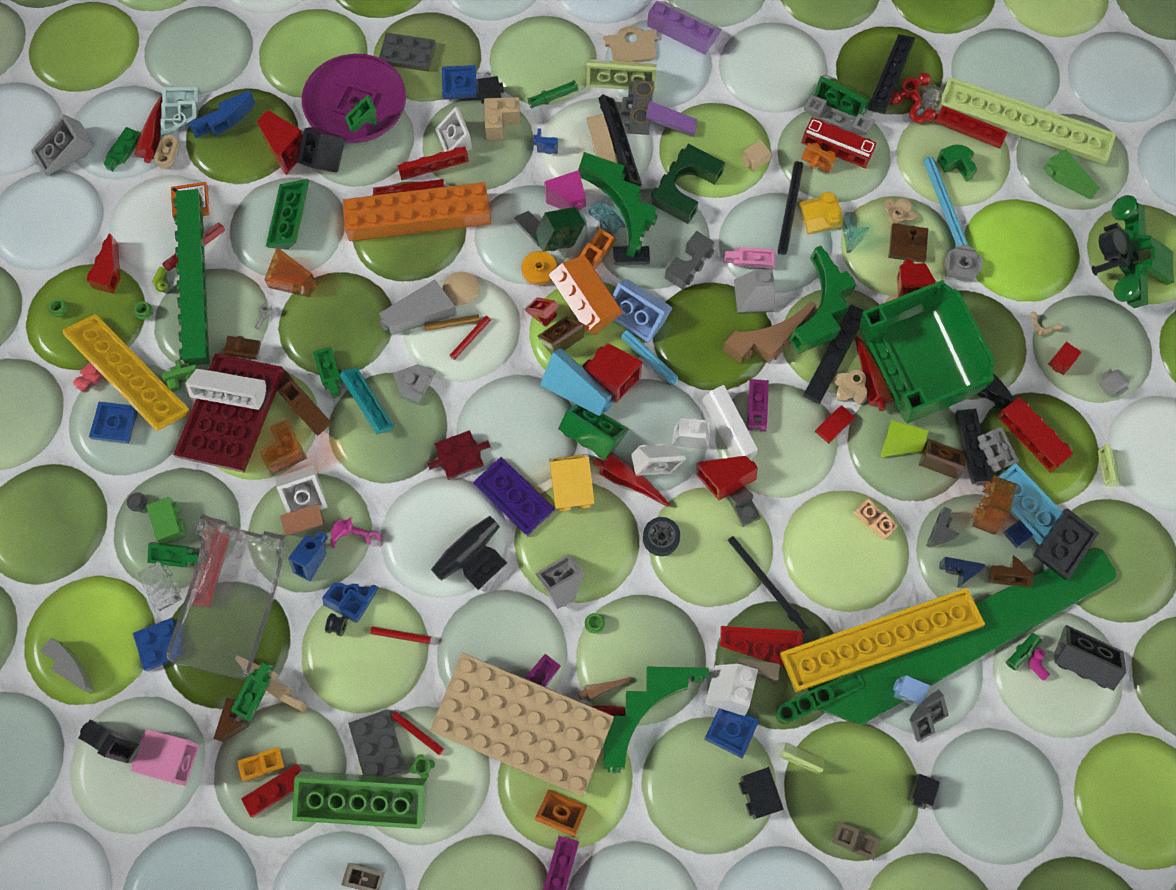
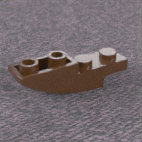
[277,371,332,436]

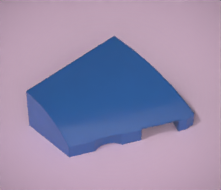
[322,582,378,623]

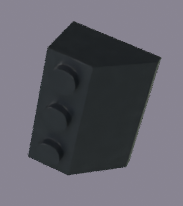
[1054,625,1126,691]

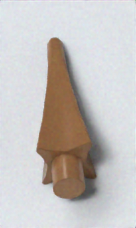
[578,677,632,702]

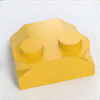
[798,192,843,234]

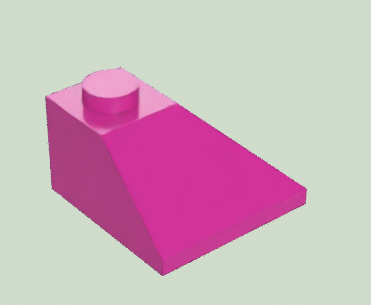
[544,170,586,211]

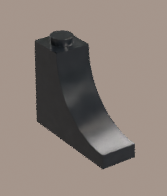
[78,719,139,763]

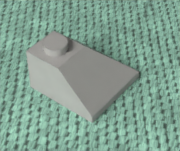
[734,269,775,314]
[535,554,585,609]

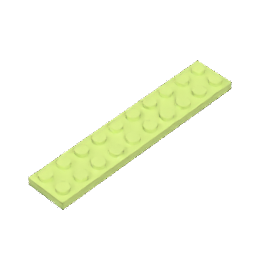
[937,77,1116,165]

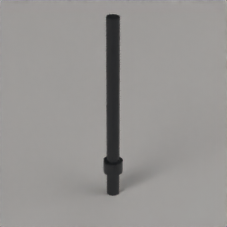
[727,536,810,633]

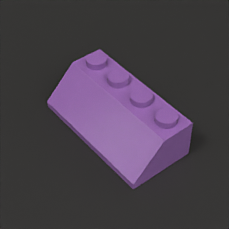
[647,1,722,54]

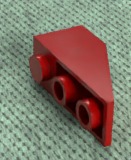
[86,234,120,294]

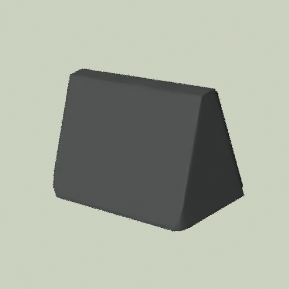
[514,211,540,247]

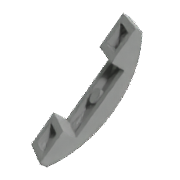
[804,95,875,135]

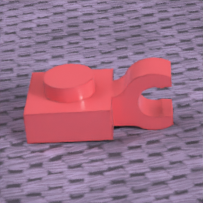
[73,362,104,392]

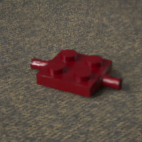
[427,430,491,480]

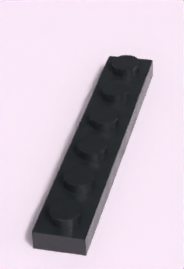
[868,34,915,114]
[598,94,642,186]
[803,304,864,404]

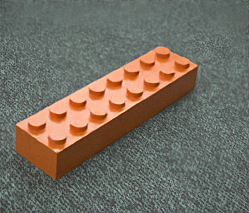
[343,182,491,241]

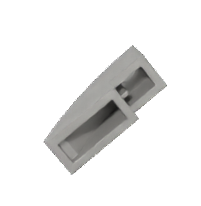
[40,638,94,693]

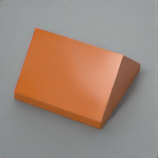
[535,789,587,837]

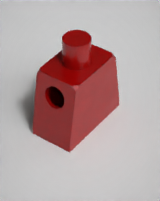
[897,259,936,297]

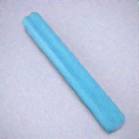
[621,330,678,385]

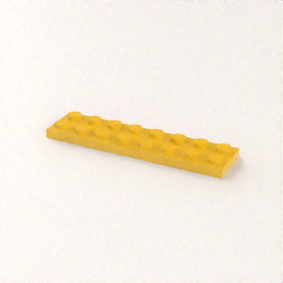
[63,314,189,432]

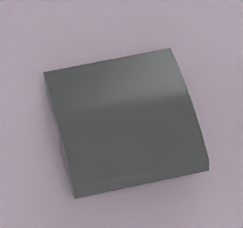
[909,690,949,742]

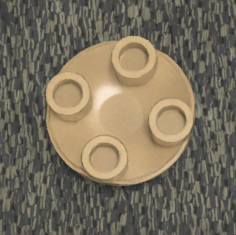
[443,272,479,306]

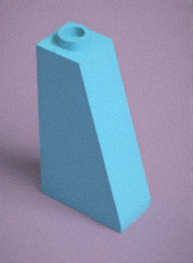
[540,348,612,416]

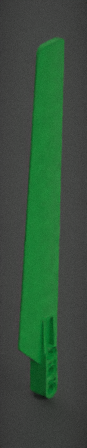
[775,548,1117,726]

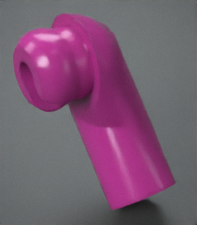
[1029,649,1050,681]

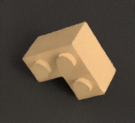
[484,97,521,140]

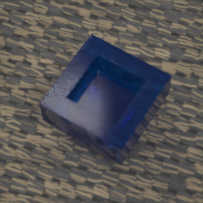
[1003,520,1033,548]

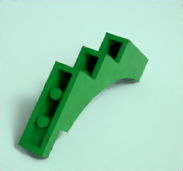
[604,666,709,773]

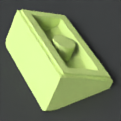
[1098,444,1119,486]
[780,743,824,774]

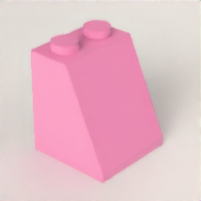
[131,730,200,786]

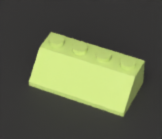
[587,59,657,92]

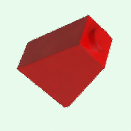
[696,455,758,501]

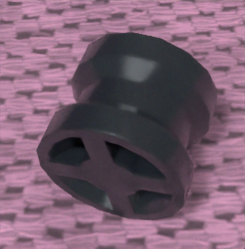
[325,613,348,637]

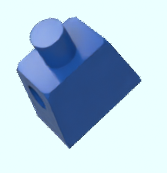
[288,531,328,582]

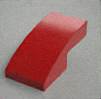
[814,405,856,444]

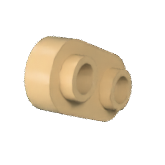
[154,135,179,169]

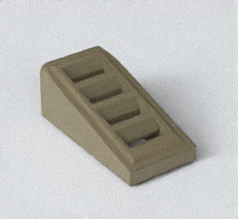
[736,657,780,683]

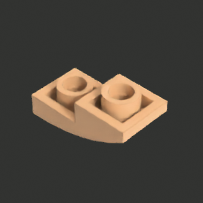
[853,498,898,540]

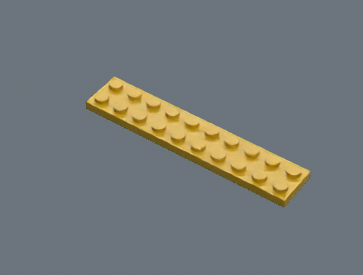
[780,588,985,693]

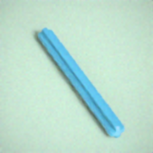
[924,156,968,246]

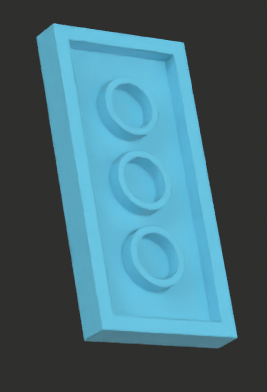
[986,463,1062,545]

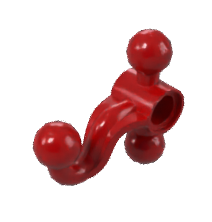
[890,72,937,124]

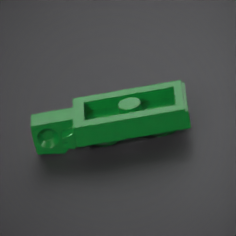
[103,127,141,172]
[313,346,342,398]
[147,542,203,568]
[231,662,274,721]

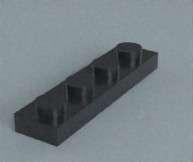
[955,409,993,484]

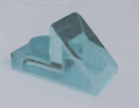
[843,212,869,253]

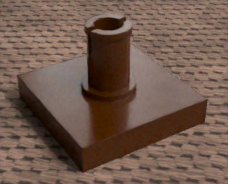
[888,223,928,263]

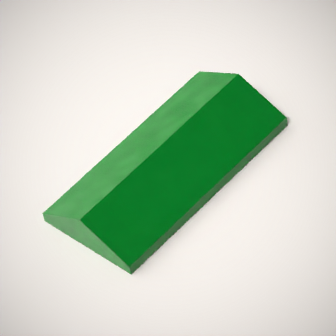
[266,179,309,250]

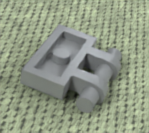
[977,427,1019,472]

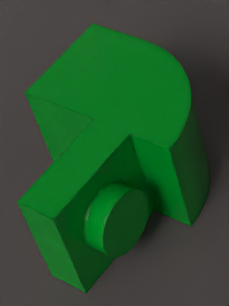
[936,144,977,182]

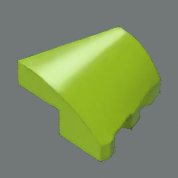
[880,420,929,458]

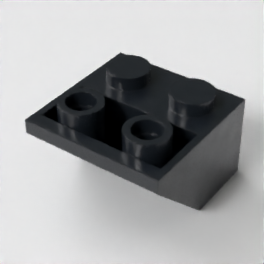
[297,127,346,173]

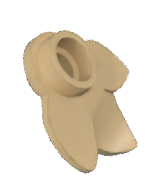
[884,198,918,224]
[832,370,867,405]

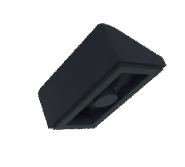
[613,246,650,265]

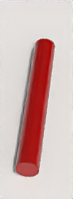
[449,316,491,360]
[370,626,431,644]
[391,711,444,755]

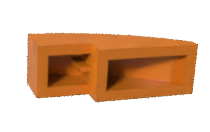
[579,228,617,270]

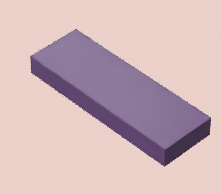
[646,101,697,137]

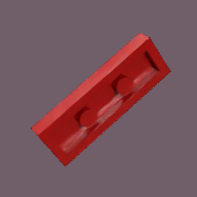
[241,764,302,818]

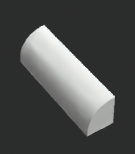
[185,369,266,410]
[702,385,758,459]

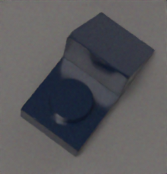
[939,557,985,588]

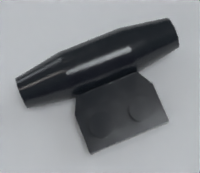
[431,516,507,591]

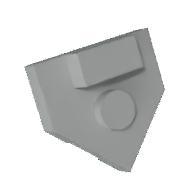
[393,364,436,405]

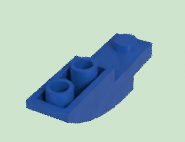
[188,90,255,138]

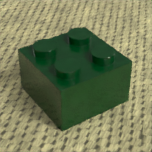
[534,207,585,252]

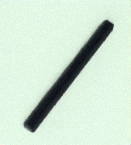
[777,161,804,255]

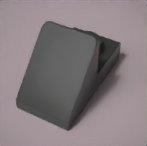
[727,486,761,527]
[926,507,960,548]

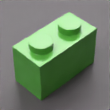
[146,497,186,544]

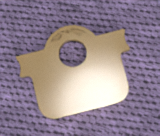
[603,26,659,62]

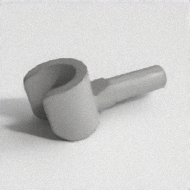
[255,303,273,330]

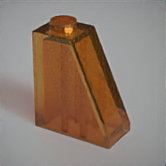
[264,248,317,297]

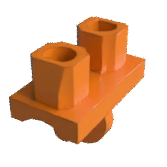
[801,143,836,173]

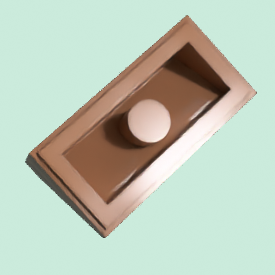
[280,504,325,536]

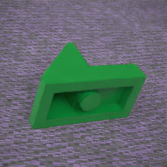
[345,95,377,132]

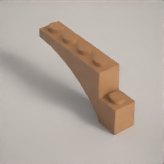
[723,300,817,364]

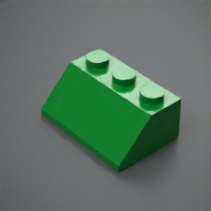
[814,74,872,117]
[558,404,629,459]

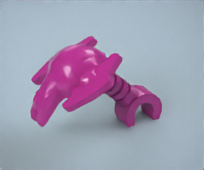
[330,517,381,549]

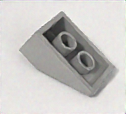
[31,114,94,176]

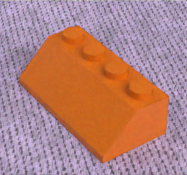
[549,255,623,335]

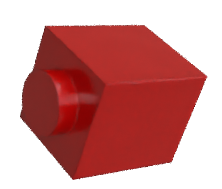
[1047,341,1082,375]

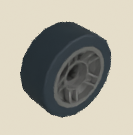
[643,517,680,556]

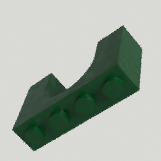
[651,143,725,224]

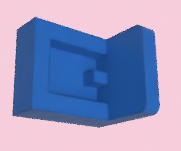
[533,128,558,154]

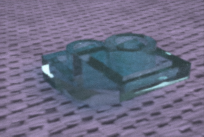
[588,201,625,235]

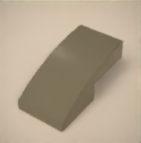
[832,822,881,861]

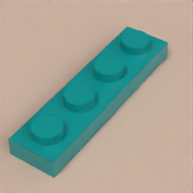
[340,368,394,434]

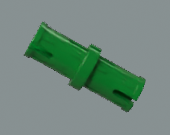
[1005,633,1042,670]

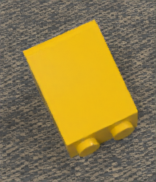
[549,454,595,511]

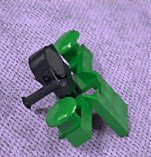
[1091,195,1174,309]

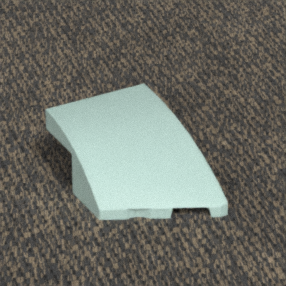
[161,87,199,136]

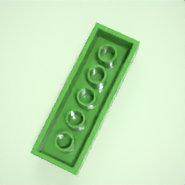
[292,771,427,829]

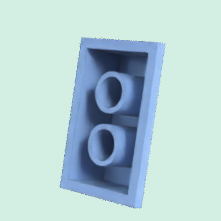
[612,279,673,343]

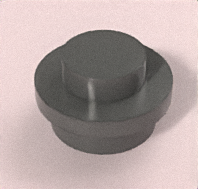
[127,492,147,512]

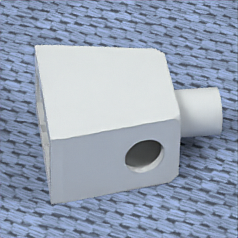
[672,418,710,450]

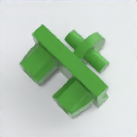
[161,359,197,392]

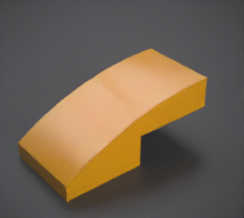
[237,747,284,782]

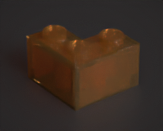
[259,419,308,475]
[971,475,1016,535]

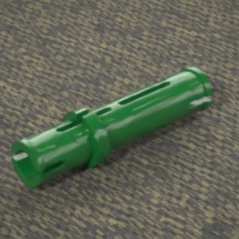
[527,80,578,109]

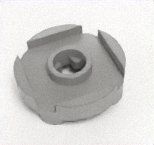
[944,245,983,281]

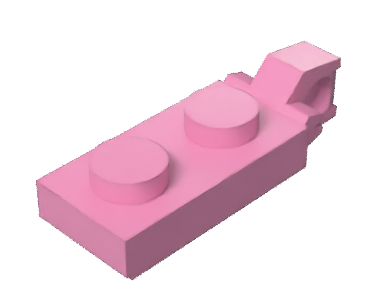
[724,247,775,269]

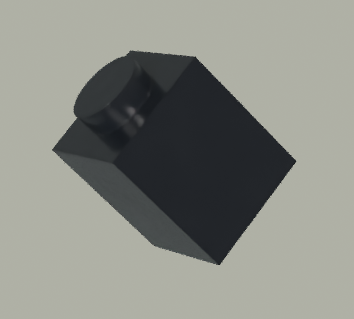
[477,76,504,104]
[907,774,940,810]

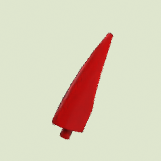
[134,97,163,163]
[855,336,894,412]
[593,453,670,507]

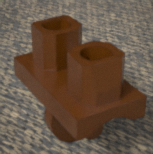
[223,336,261,360]

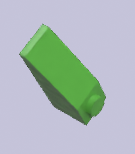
[1044,149,1100,199]

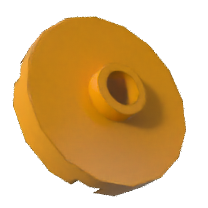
[521,251,557,286]

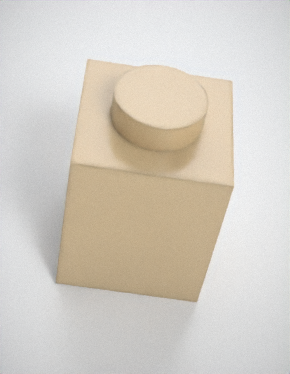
[742,140,771,172]

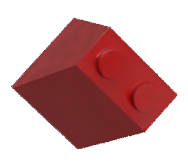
[257,110,303,175]
[583,343,643,403]

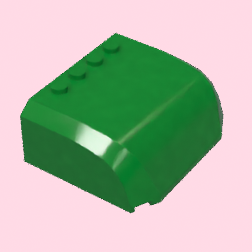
[860,280,994,423]

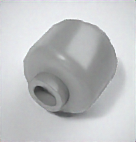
[1099,369,1130,398]

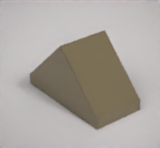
[341,863,385,890]

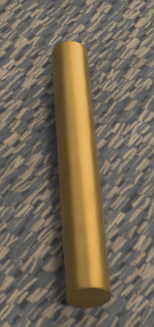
[424,314,480,331]

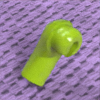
[152,267,168,292]

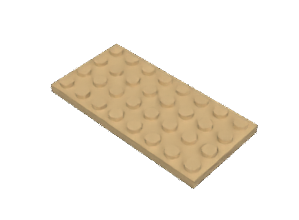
[430,653,615,797]

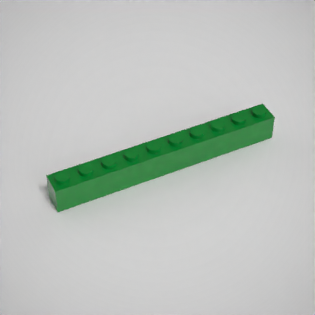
[173,189,210,366]

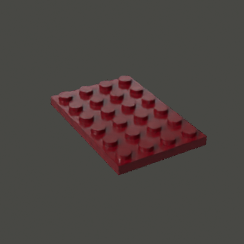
[173,353,285,473]

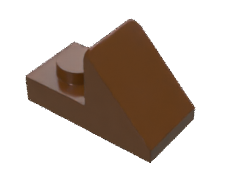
[989,555,1034,588]
[213,698,249,742]

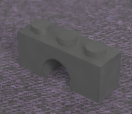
[665,231,715,290]

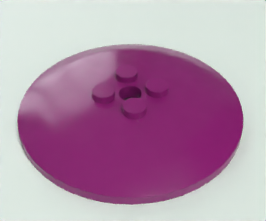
[302,53,406,143]

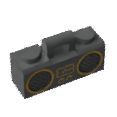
[621,80,654,135]

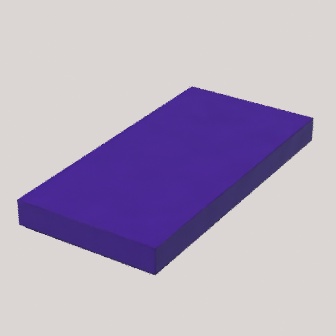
[473,457,555,536]

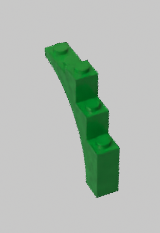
[578,152,658,257]
[789,246,856,354]

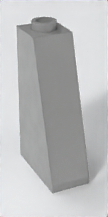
[379,279,457,335]

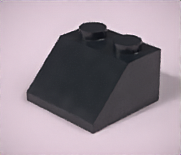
[738,767,784,820]

